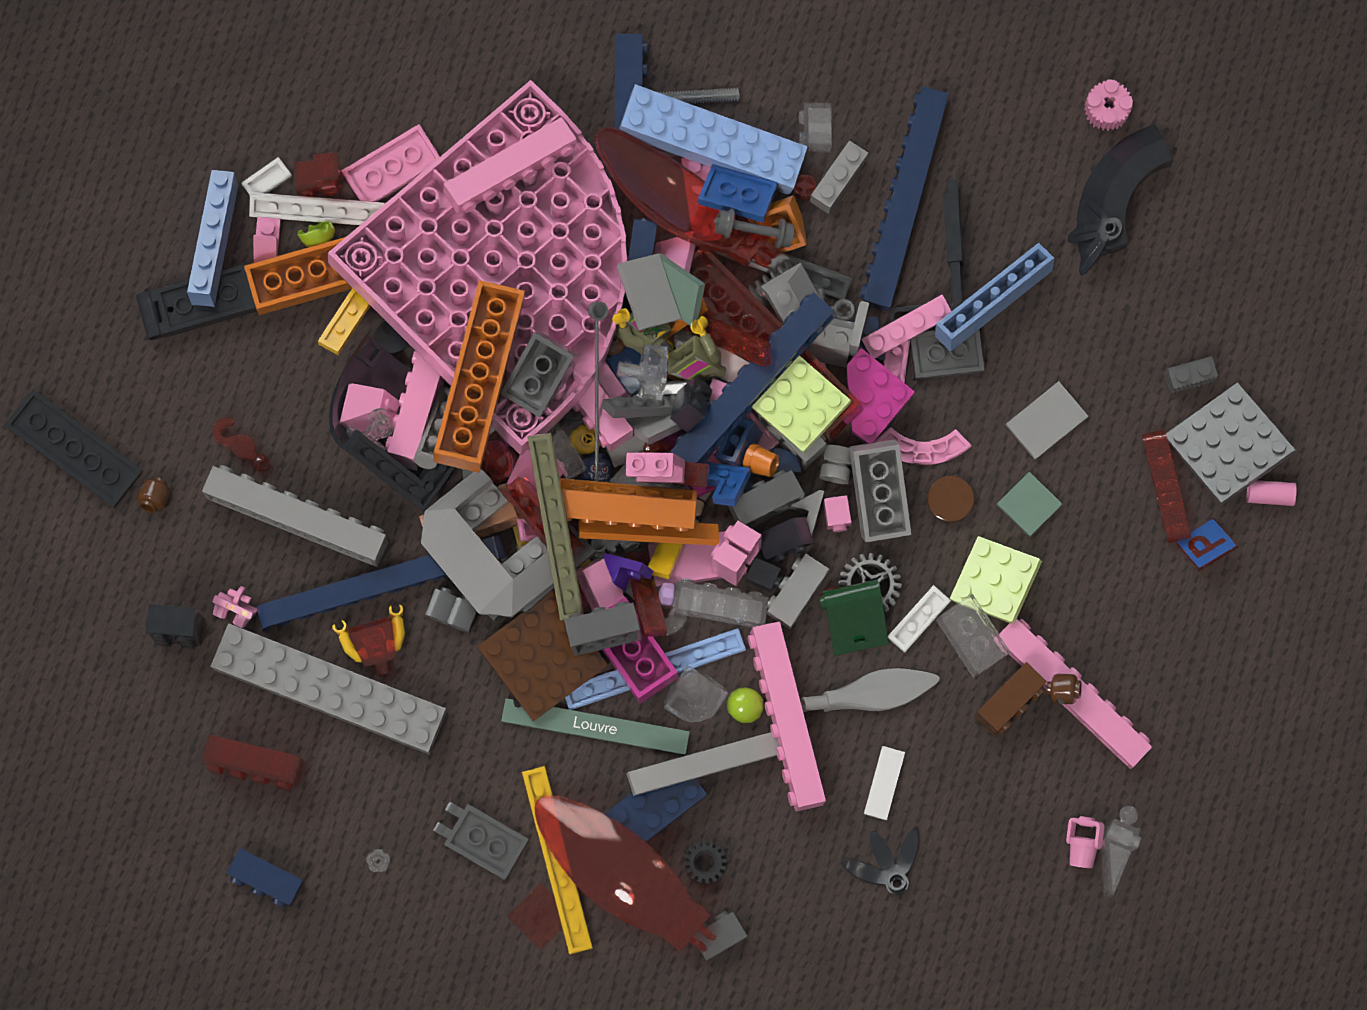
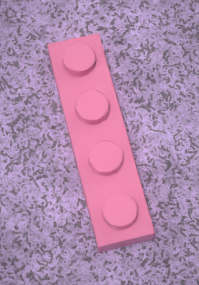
[862,295,952,359]

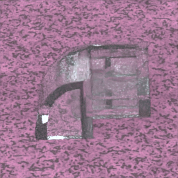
[664,665,728,723]

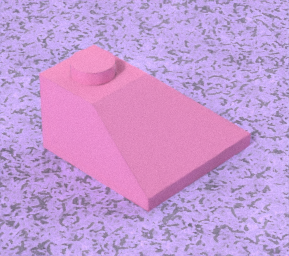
[340,383,399,444]

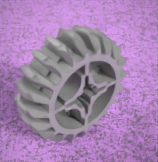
[838,553,902,612]

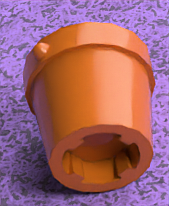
[743,443,780,477]

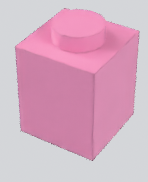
[823,496,851,532]

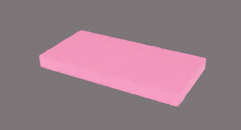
[342,124,440,202]

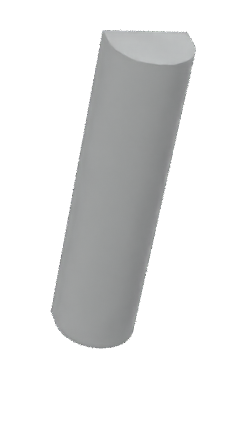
[414,385,450,469]

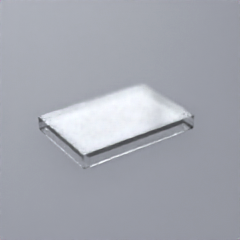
[935,594,1011,678]

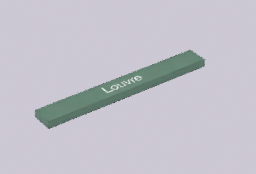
[501,698,690,755]

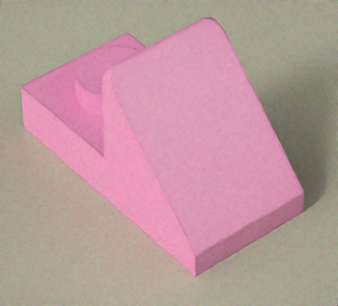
[253,217,281,263]

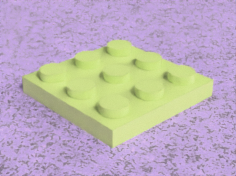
[752,356,851,453]
[950,536,1042,624]

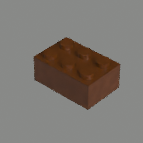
[974,662,1047,736]

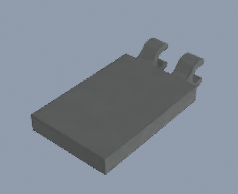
[433,802,528,880]

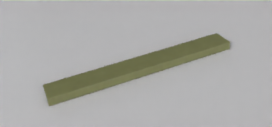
[527,432,584,620]

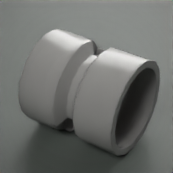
[819,445,851,484]

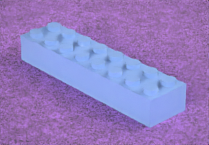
[617,84,807,195]

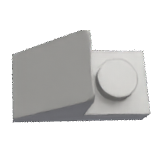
[790,490,824,535]

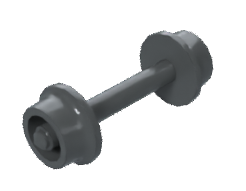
[713,208,796,249]

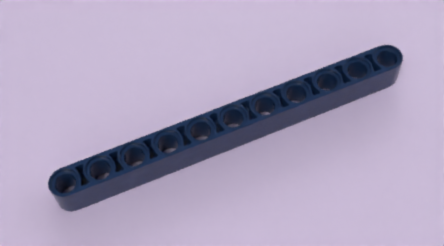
[256,536,506,630]

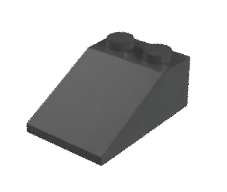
[500,332,581,417]

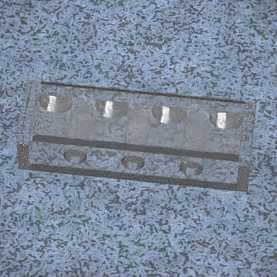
[670,579,769,628]

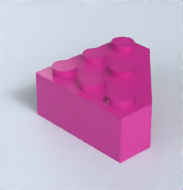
[846,348,915,444]

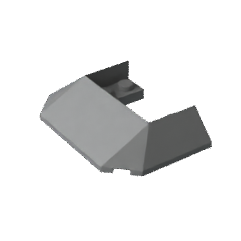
[421,469,554,617]

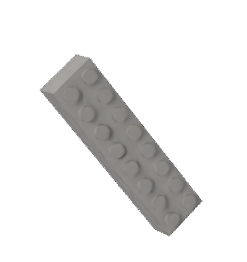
[202,465,389,567]

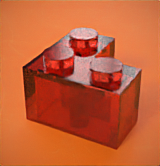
[293,153,342,197]

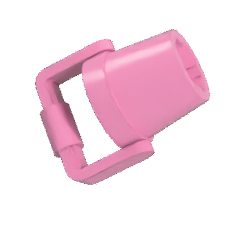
[1066,816,1104,868]

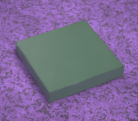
[997,472,1062,537]

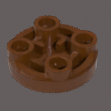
[927,476,974,523]

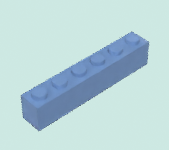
[187,170,238,307]
[935,243,1054,352]

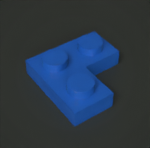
[698,462,751,506]

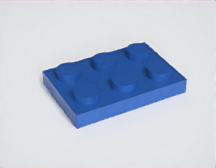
[698,164,778,222]

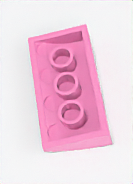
[648,531,747,589]

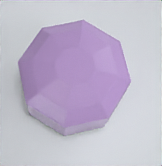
[658,582,675,606]

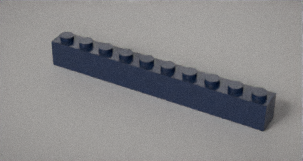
[860,86,949,312]
[665,292,838,487]

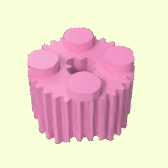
[1084,80,1133,131]

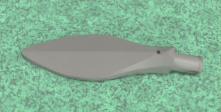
[801,668,940,712]

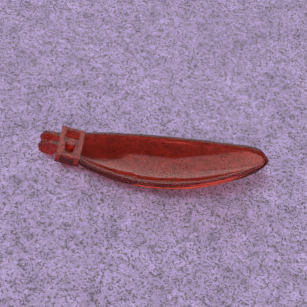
[594,126,779,268]
[534,796,717,952]

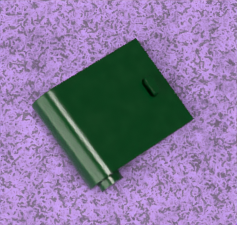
[818,580,889,656]

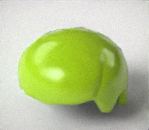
[297,221,335,248]
[727,687,764,723]

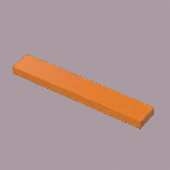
[578,519,719,546]

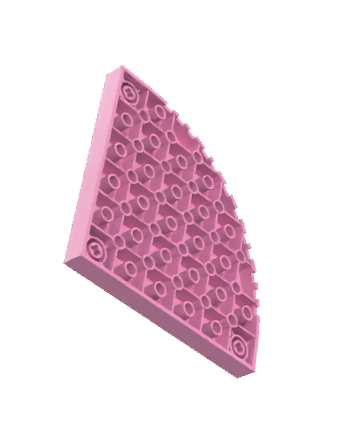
[328,80,627,455]

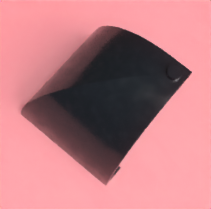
[329,335,455,512]

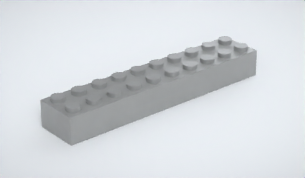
[210,623,447,755]

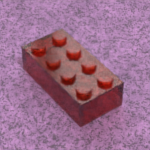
[202,735,305,791]

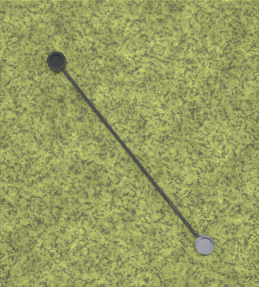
[587,301,608,552]

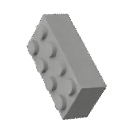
[849,439,911,542]

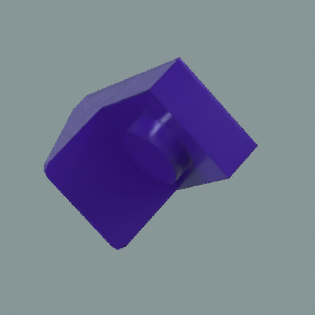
[603,553,653,591]

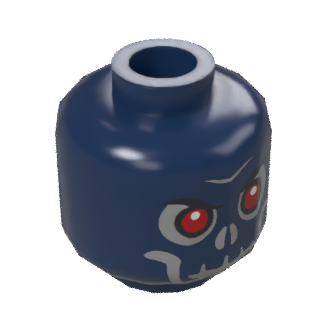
[581,453,612,482]

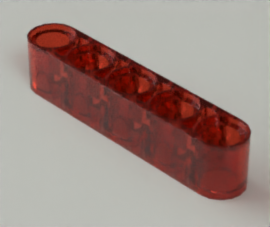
[1142,429,1191,543]

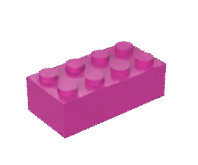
[603,597,678,704]

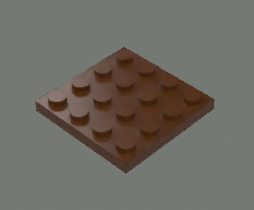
[477,591,608,722]

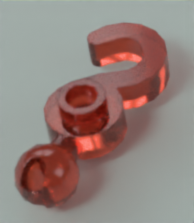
[213,418,270,472]

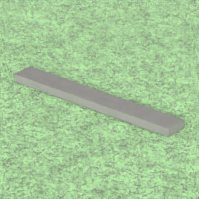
[627,732,779,796]

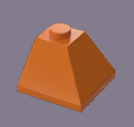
[747,195,807,253]

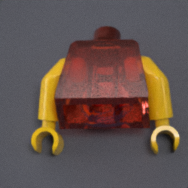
[333,605,405,675]

